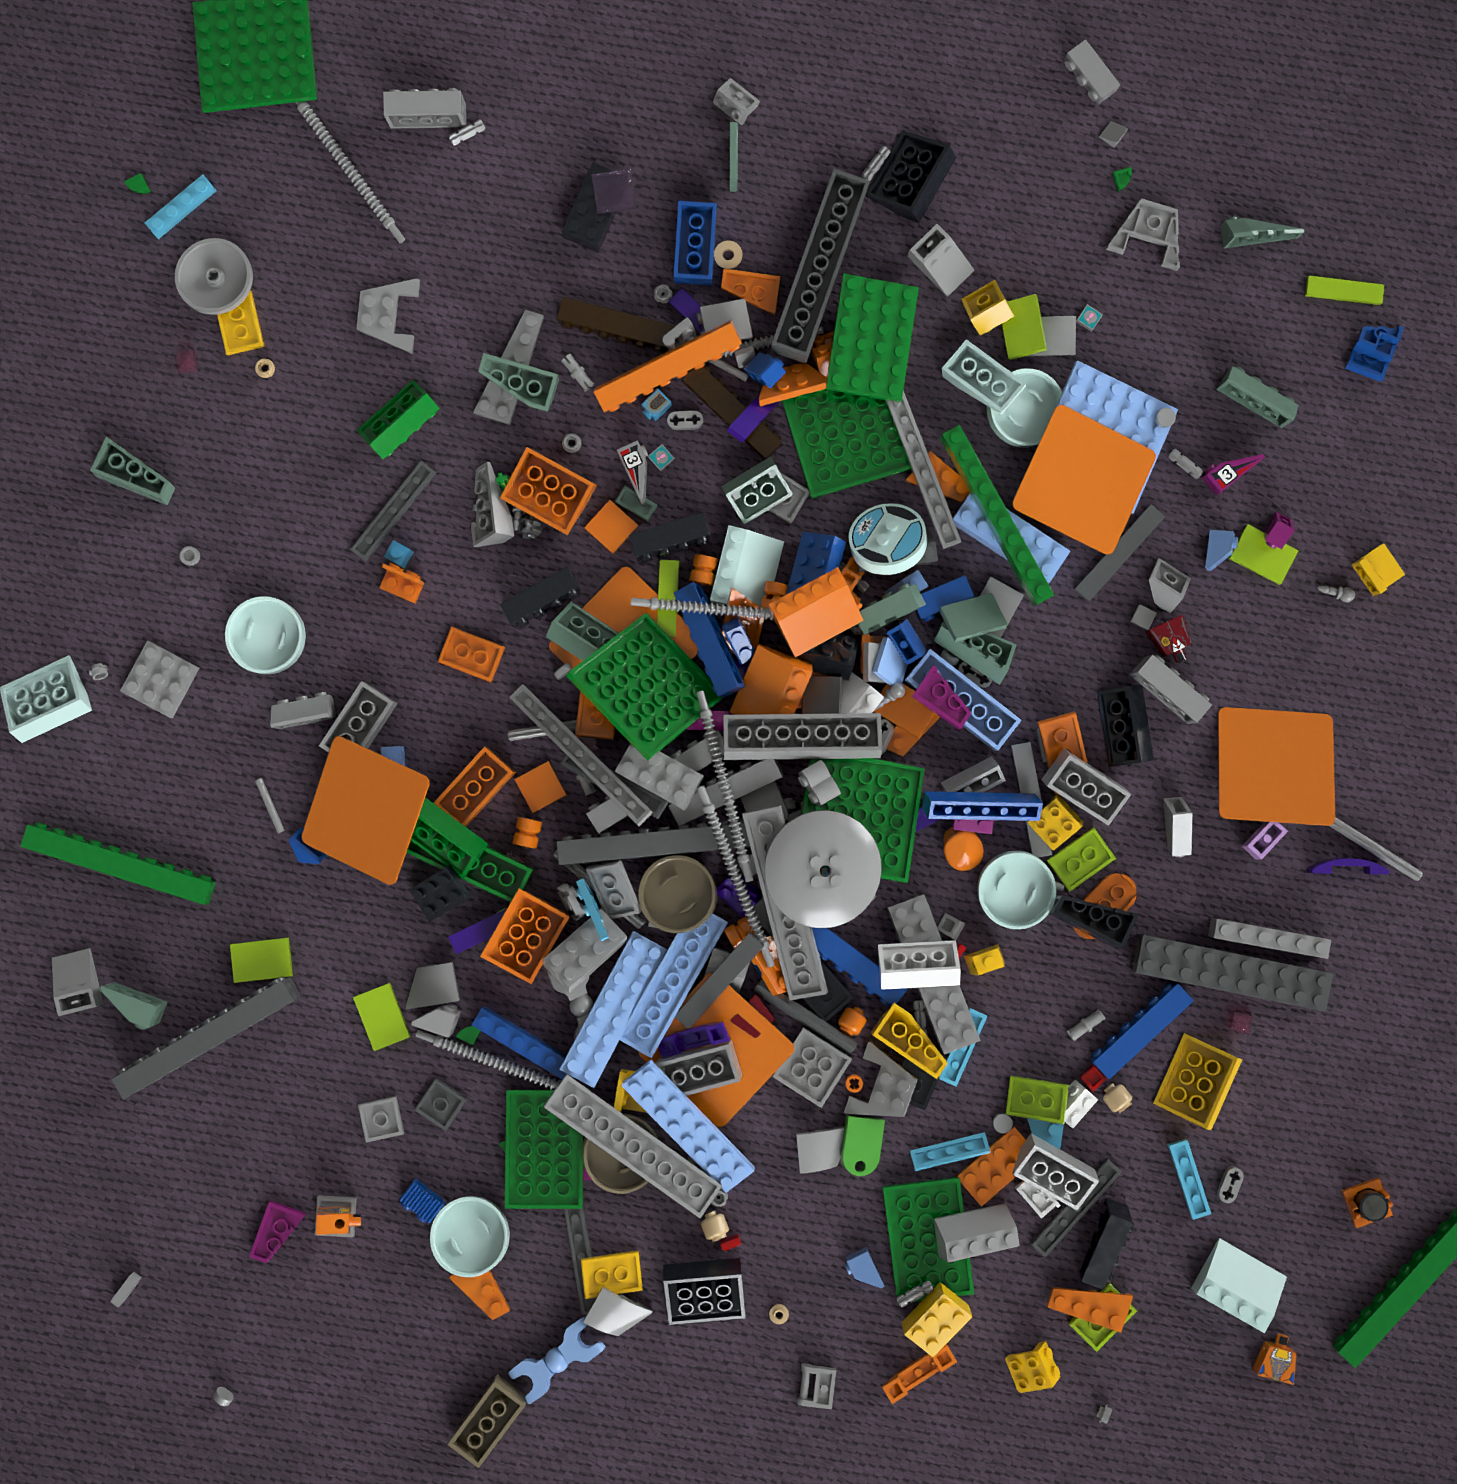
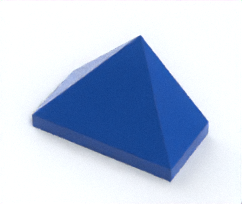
[289,827,328,864]

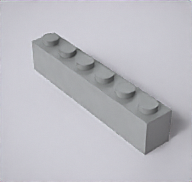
[669,759,784,826]
[1208,918,1331,959]

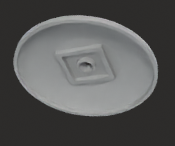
[764,810,881,928]

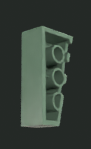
[90,436,175,505]
[934,619,1016,685]

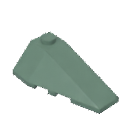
[1220,217,1304,248]
[478,353,559,412]

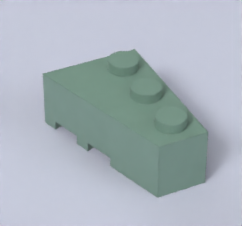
[858,583,926,635]

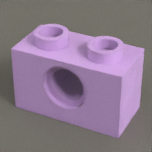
[1242,822,1288,859]

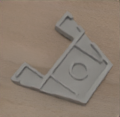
[1106,198,1180,271]
[357,279,420,354]
[844,1042,917,1117]

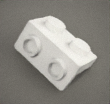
[1065,1080,1098,1128]
[1015,1181,1061,1218]

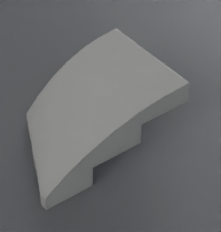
[1024,316,1076,357]
[406,962,460,1009]
[796,1126,845,1174]
[583,1286,653,1336]

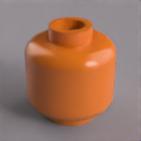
[838,1006,866,1037]

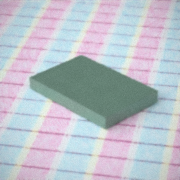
[730,122,738,192]
[939,593,1008,642]

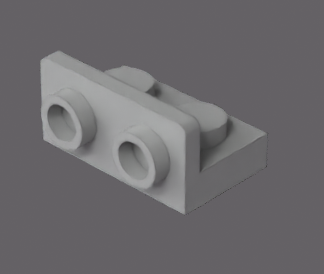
[713,78,760,125]

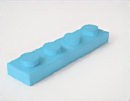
[145,174,217,239]
[939,1008,987,1087]
[910,1132,990,1171]
[1167,1138,1211,1220]

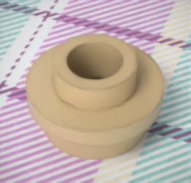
[255,359,275,378]
[769,1304,789,1324]

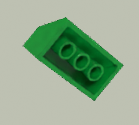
[357,380,440,460]
[411,797,488,879]

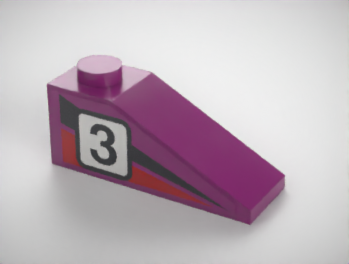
[1202,454,1265,495]

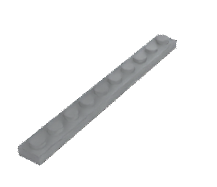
[885,391,961,549]
[509,684,653,826]

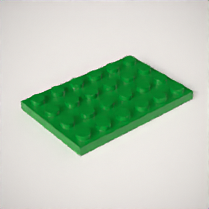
[825,273,919,403]
[505,1090,584,1209]
[882,1177,974,1303]

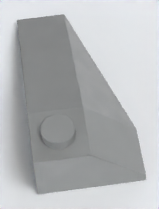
[471,462,514,547]

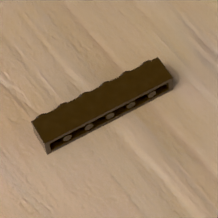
[557,297,674,353]
[683,365,782,460]

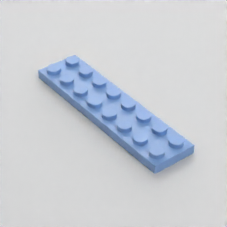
[620,913,728,1058]
[559,931,667,1088]
[621,1060,755,1193]

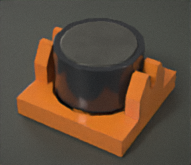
[1341,1177,1393,1228]

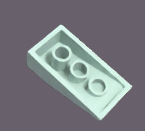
[942,339,1027,414]

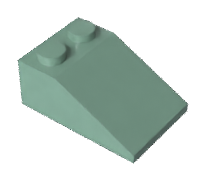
[100,982,167,1029]

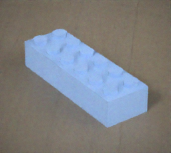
[953,494,1070,584]
[904,649,1021,751]

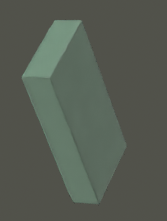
[615,486,658,522]

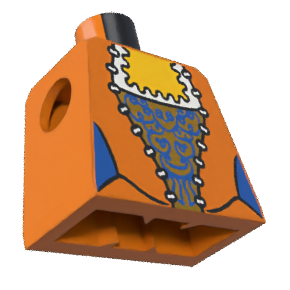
[316,1206,361,1235]
[1252,1333,1296,1385]

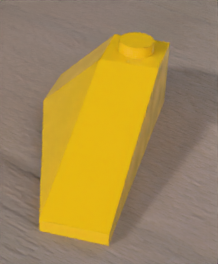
[871,1003,948,1079]

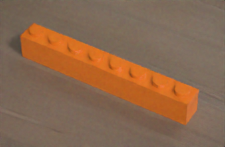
[593,320,742,412]

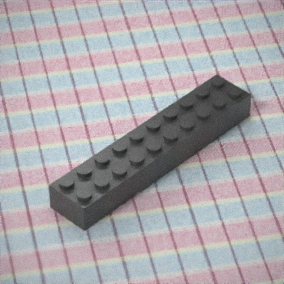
[770,168,870,364]
[557,819,750,865]
[1131,933,1333,1012]
[111,976,302,1100]

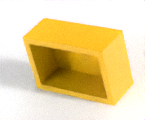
[901,1282,972,1357]

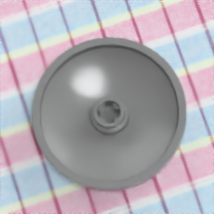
[175,238,253,315]

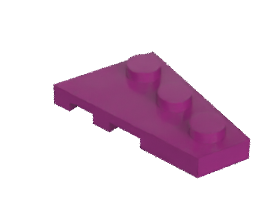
[912,665,971,730]
[249,1200,307,1263]

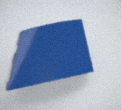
[1345,326,1404,382]

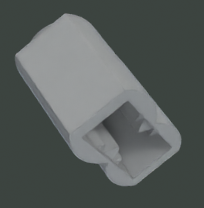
[798,760,841,807]

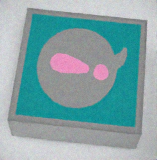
[1076,304,1103,332]
[648,444,675,472]

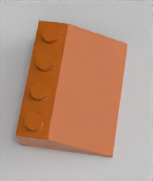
[500,447,597,535]
[767,567,863,657]
[730,644,813,715]
[480,888,570,984]

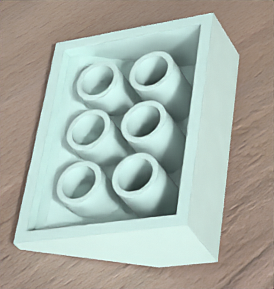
[710,525,784,610]
[0,656,92,743]
[1191,1238,1287,1333]

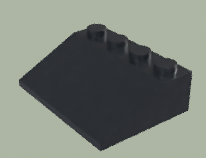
[866,130,957,223]
[663,1258,746,1325]

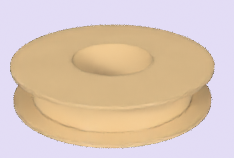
[714,241,742,269]

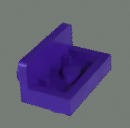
[717,875,762,918]

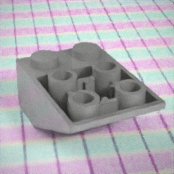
[907,224,974,297]
[52,948,104,1016]

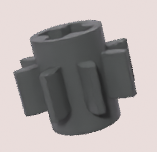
[518,515,542,540]

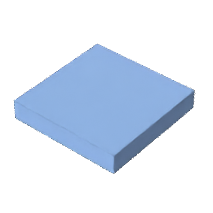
[872,637,907,686]

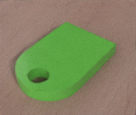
[841,1115,885,1176]

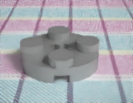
[557,883,586,921]

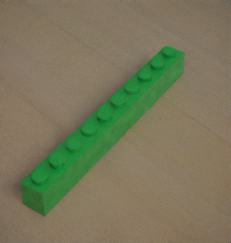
[940,425,1054,607]
[20,822,216,905]
[1332,1207,1457,1368]

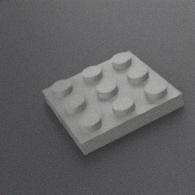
[120,641,200,718]
[772,1027,852,1108]

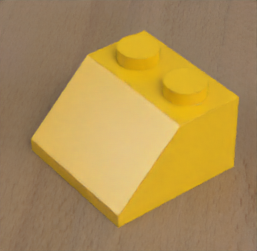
[961,280,1014,335]

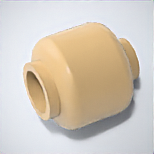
[1103,1084,1132,1113]
[701,1211,729,1242]

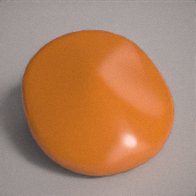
[943,827,984,871]

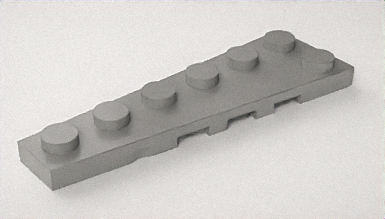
[473,310,544,425]

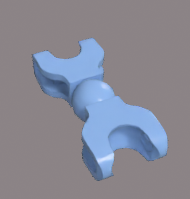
[508,1317,606,1404]

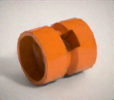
[689,554,718,586]
[760,581,789,610]
[513,817,542,848]
[724,916,756,949]

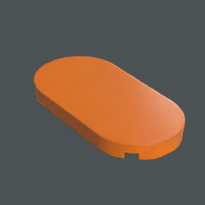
[1073,873,1136,939]

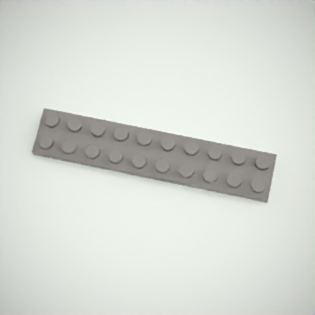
[742,805,828,1000]
[543,1074,722,1218]

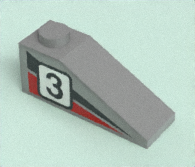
[617,440,648,505]

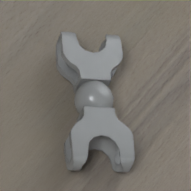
[547,970,594,1040]

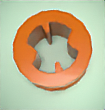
[845,1074,863,1093]

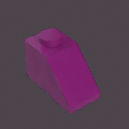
[1264,512,1295,549]

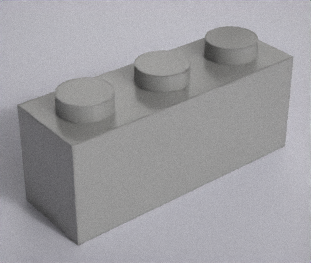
[1064,39,1120,105]
[941,756,1006,792]

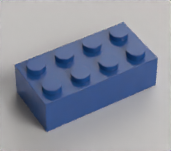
[674,201,717,286]
[786,532,846,595]

